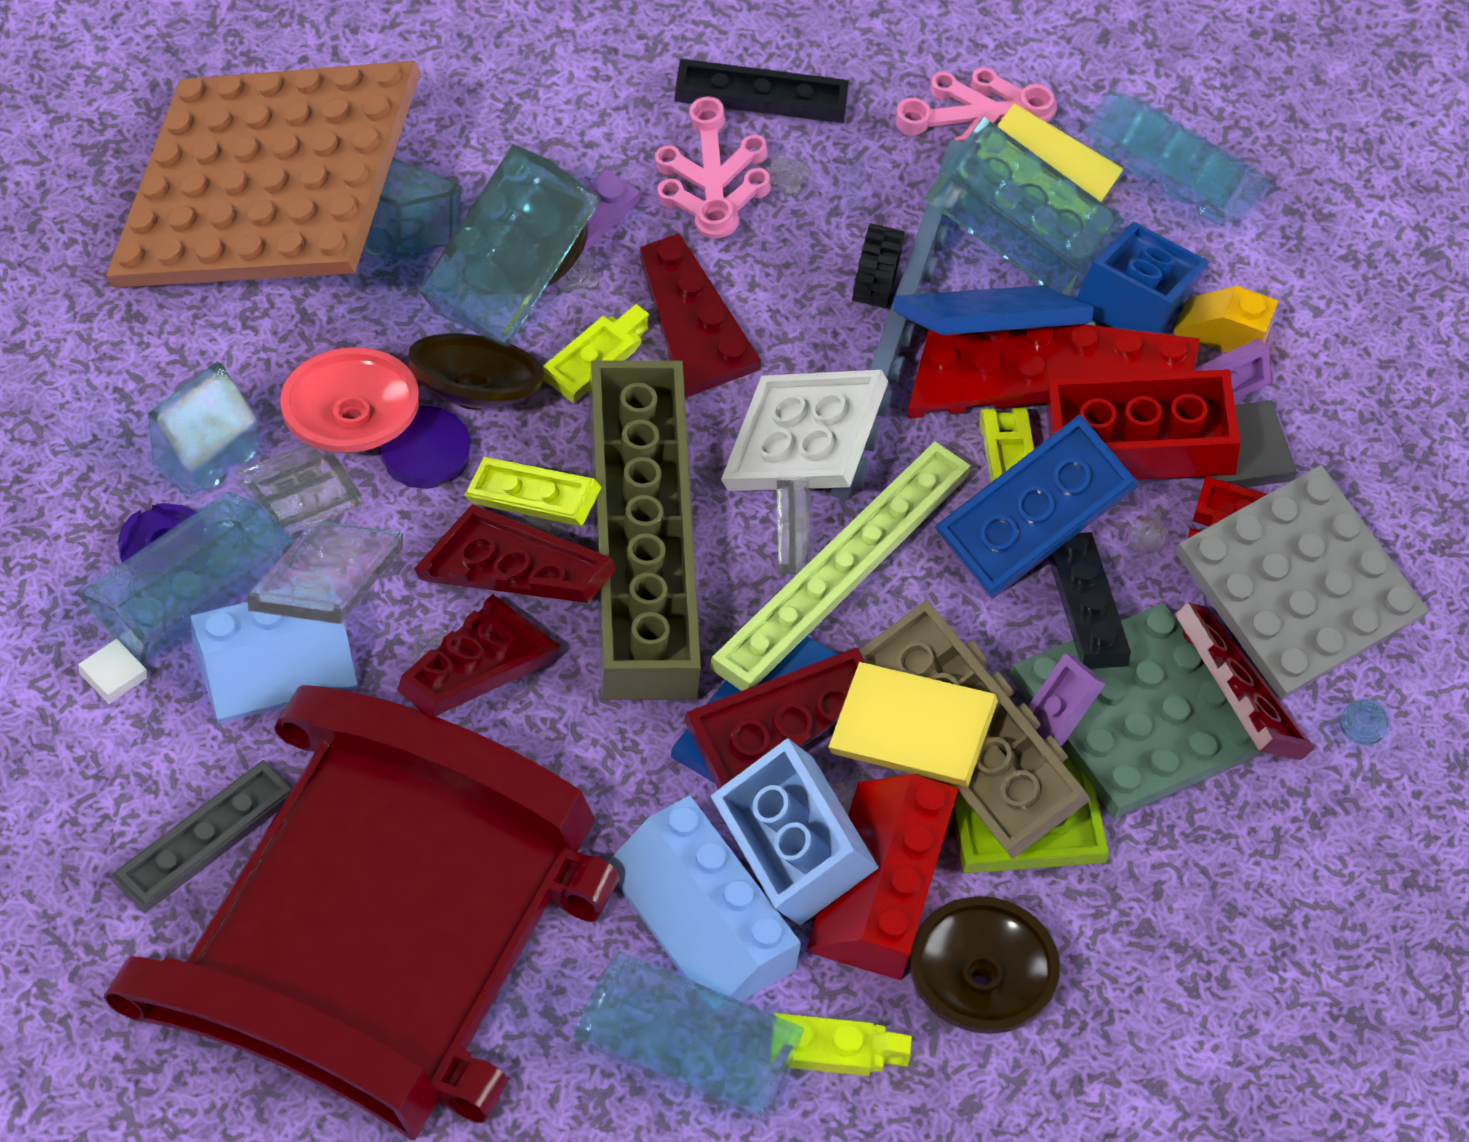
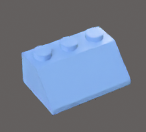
[190,582,357,724]

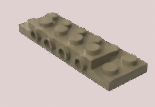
[859,599,1091,859]

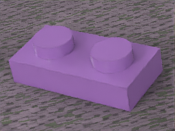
[579,170,640,252]
[1195,339,1271,400]
[1027,653,1106,747]

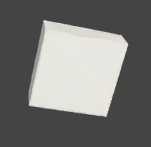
[78,639,147,704]

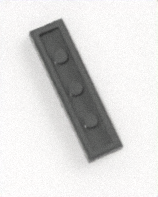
[112,760,292,914]

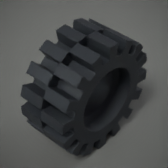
[852,223,905,309]

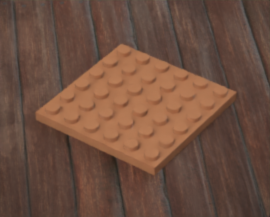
[106,60,421,288]

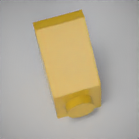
[1173,286,1279,353]

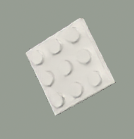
[721,370,888,491]

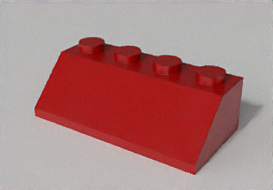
[806,774,959,980]

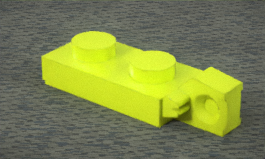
[543,304,649,404]
[769,1013,912,1076]

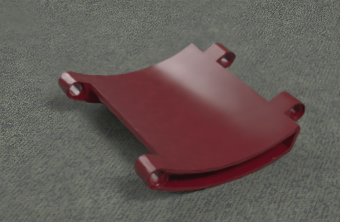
[104,685,620,1141]

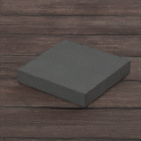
[1203,400,1297,487]

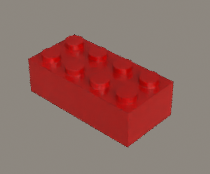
[1046,369,1241,480]

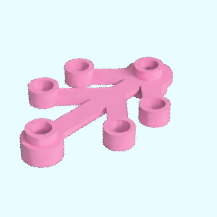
[895,67,1057,162]
[655,97,771,239]

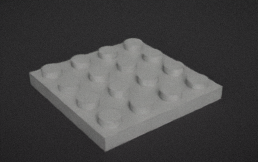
[1174,465,1429,700]

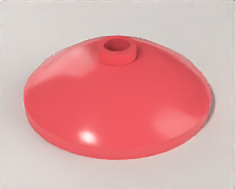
[280,347,419,453]

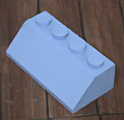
[608,795,801,1017]

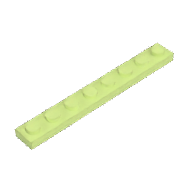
[709,441,971,691]

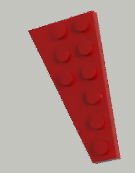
[908,324,1199,418]

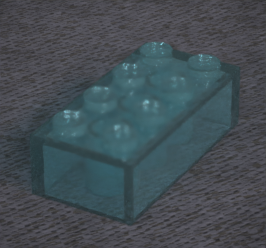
[923,116,1125,296]

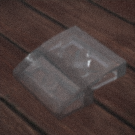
[235,443,363,539]

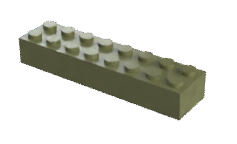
[589,361,701,700]

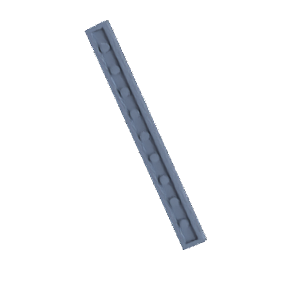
[831,139,971,500]

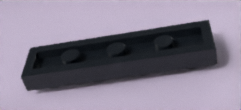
[674,58,849,123]
[1048,532,1131,669]

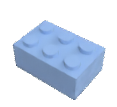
[710,738,879,925]

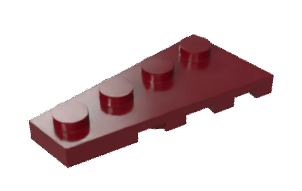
[639,233,761,398]
[414,504,616,603]
[396,594,561,718]
[684,647,866,789]

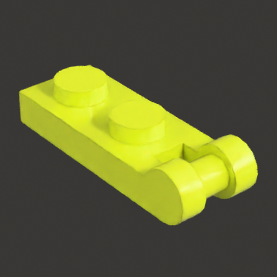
[979,407,1034,483]

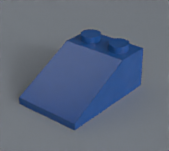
[1076,222,1210,334]

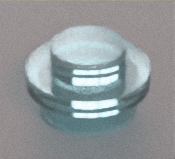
[1340,699,1388,745]

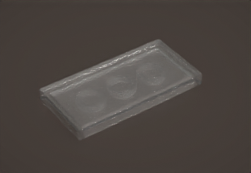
[248,520,403,624]

